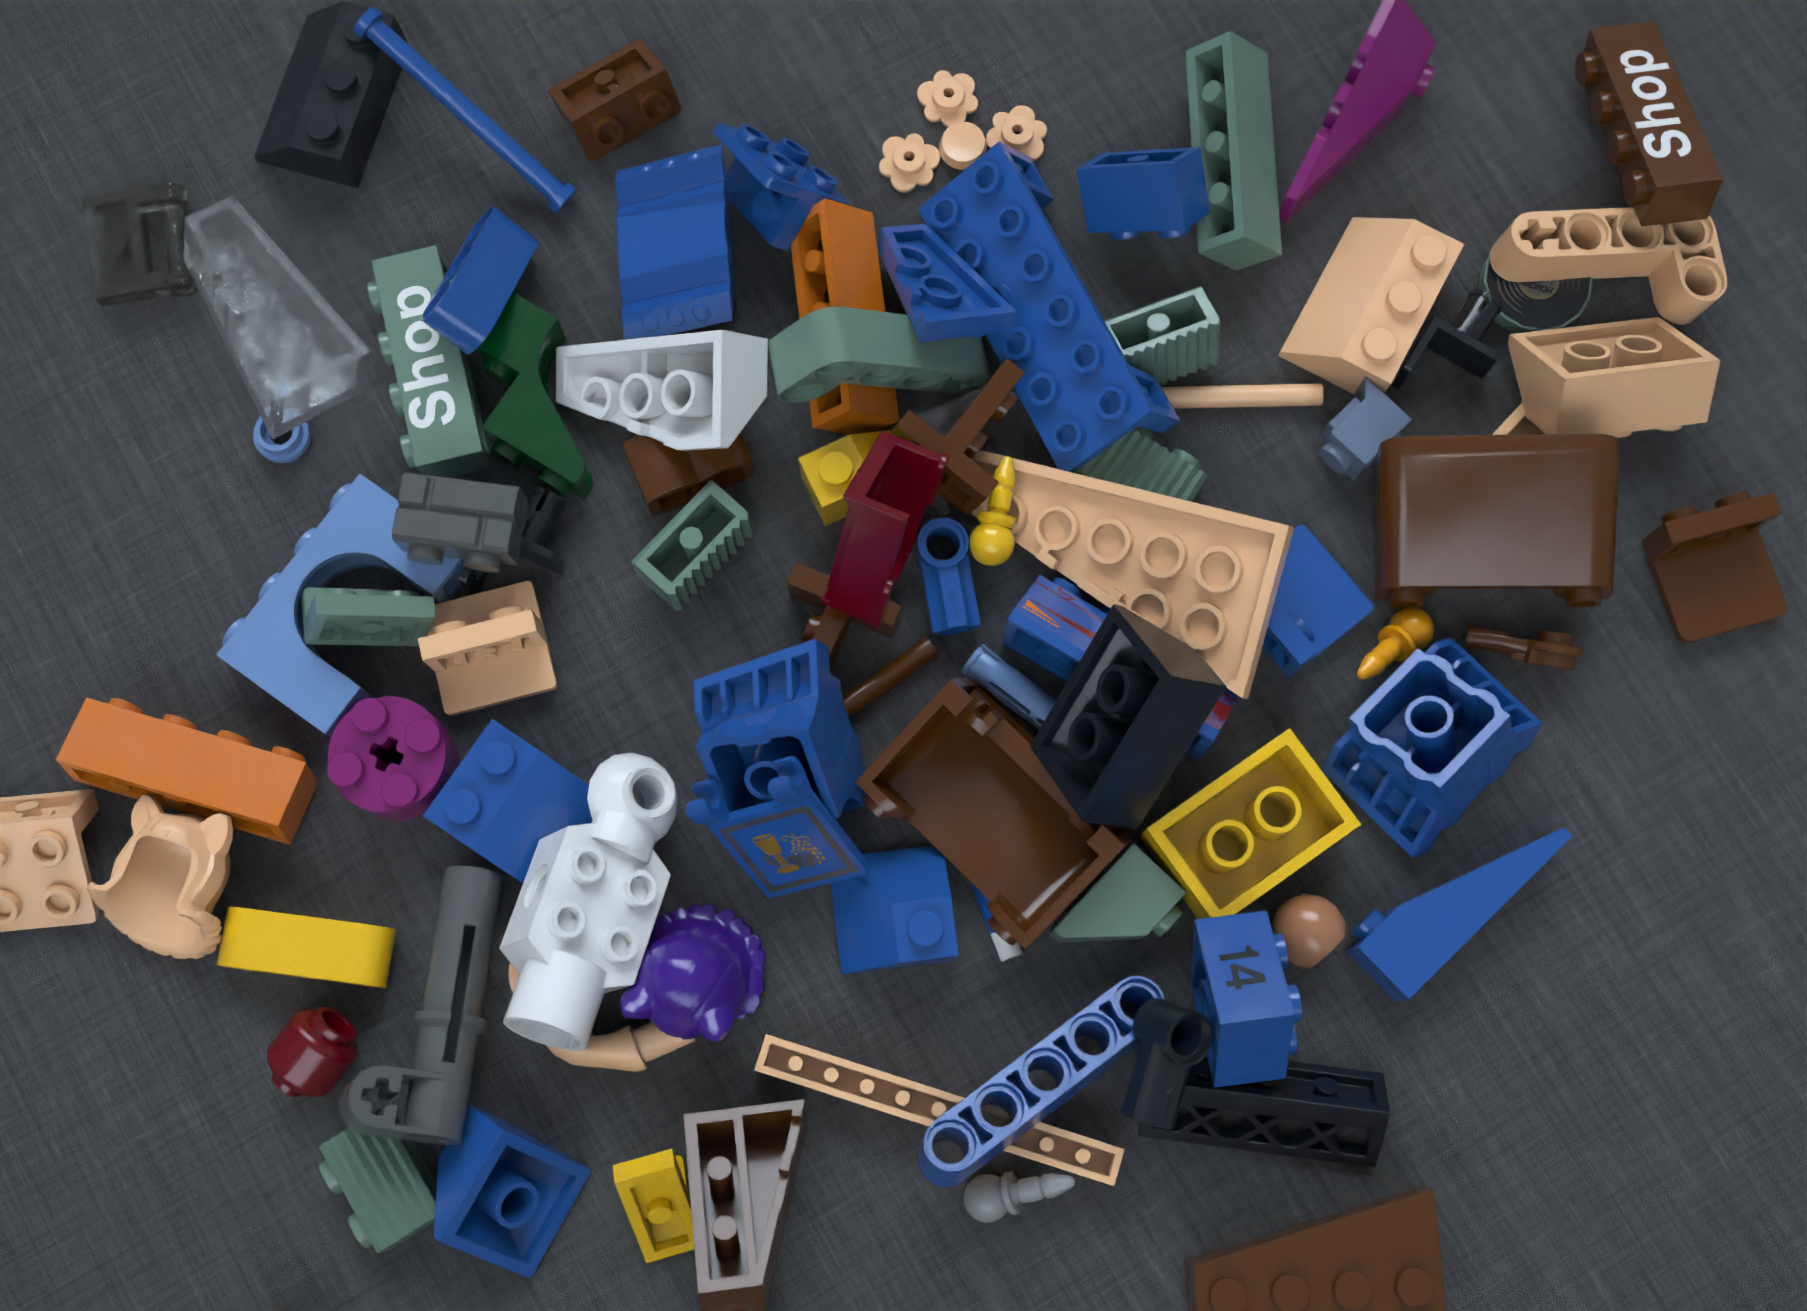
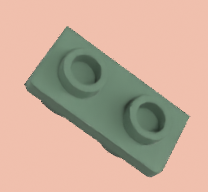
[302,587,436,646]

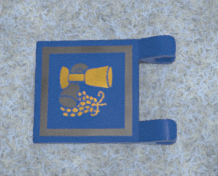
[686,756,870,899]

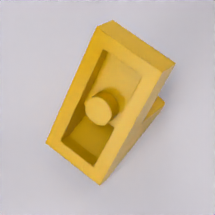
[613,1149,694,1263]

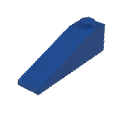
[1346,827,1573,1002]

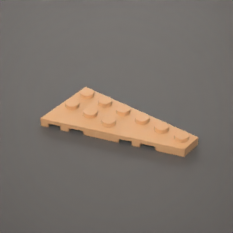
[971,450,1294,699]

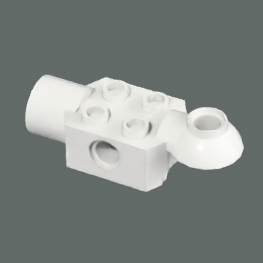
[499,752,678,1051]

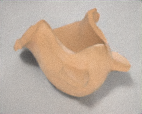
[87,795,233,959]

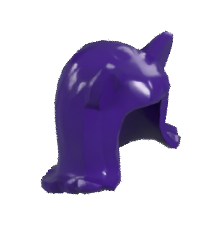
[620,904,766,1042]

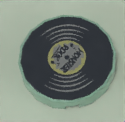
[1478,254,1593,334]

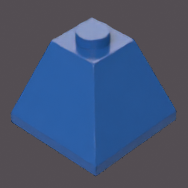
[831,845,959,975]
[434,1104,592,1279]

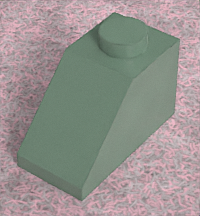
[1050,844,1186,942]

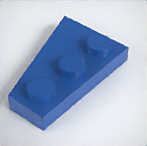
[877,224,1017,343]

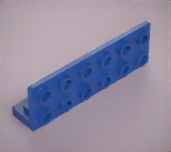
[919,141,1180,473]

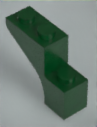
[476,292,593,500]

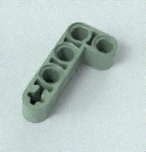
[768,307,990,403]

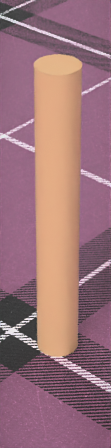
[1161,383,1323,409]

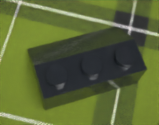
[254,1,408,189]
[1030,604,1227,829]

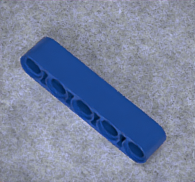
[918,976,1164,1187]

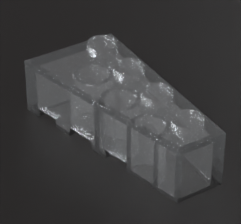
[184,196,371,439]

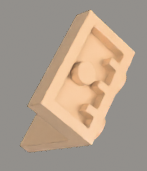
[0,789,100,932]

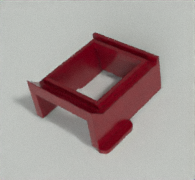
[821,431,950,630]

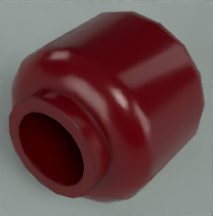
[267,1007,358,1098]

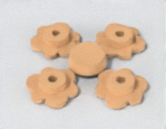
[879,70,1047,193]

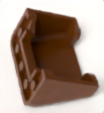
[1374,433,1619,608]
[855,677,1134,949]

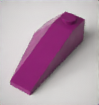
[1279,0,1436,223]

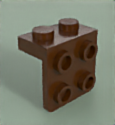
[1641,491,1787,643]

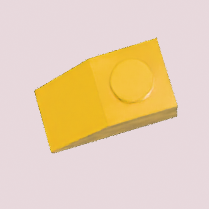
[798,430,891,526]

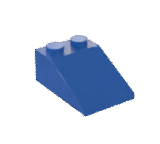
[423,719,593,883]

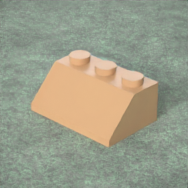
[1278,217,1464,394]
[1508,317,1720,438]

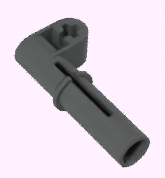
[339,866,503,1145]

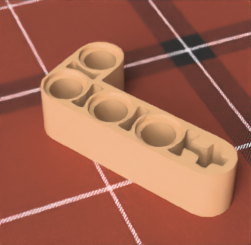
[1490,207,1727,325]

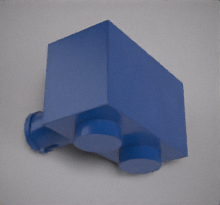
[1077,147,1210,240]

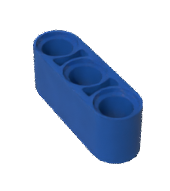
[421,206,538,355]

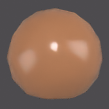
[1271,893,1346,968]

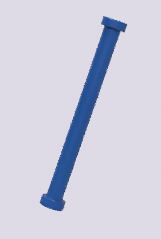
[353,6,577,214]

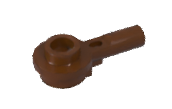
[1464,625,1584,670]

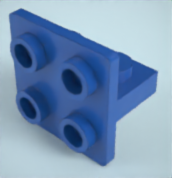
[713,122,849,251]

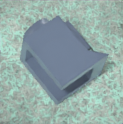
[1319,376,1412,481]

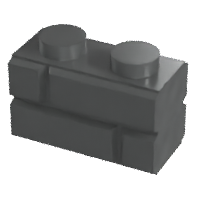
[392,473,528,572]

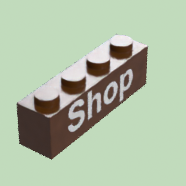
[1575,21,1724,227]

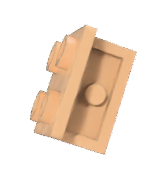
[417,581,558,716]

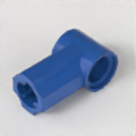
[915,518,981,636]

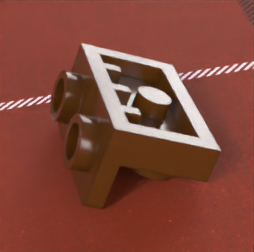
[548,38,682,161]

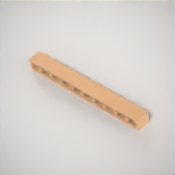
[754,1034,1125,1186]

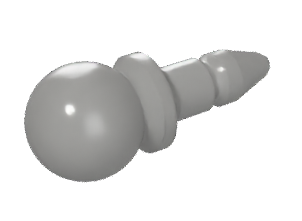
[963,1171,1075,1223]

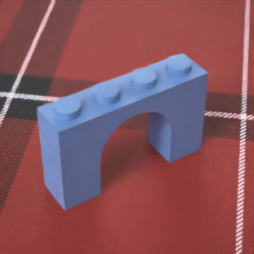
[216,474,465,738]

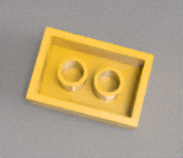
[1139,728,1361,919]

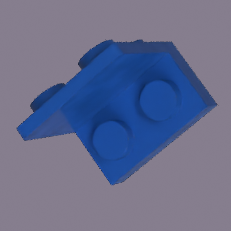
[1262,524,1374,679]

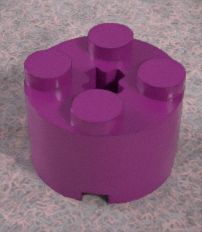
[327,696,460,822]

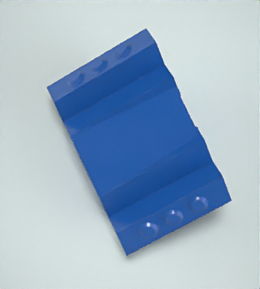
[615,144,737,340]
[1321,638,1543,858]
[693,639,867,818]

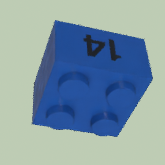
[1190,910,1302,1088]

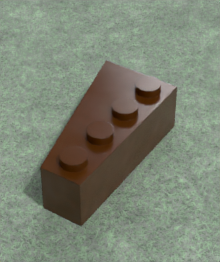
[1184,1186,1446,1311]

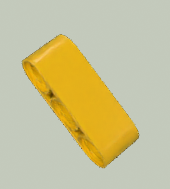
[216,907,397,988]

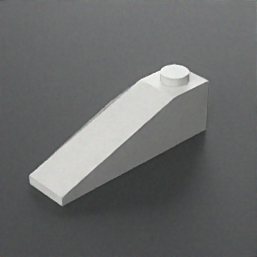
[556,330,768,451]

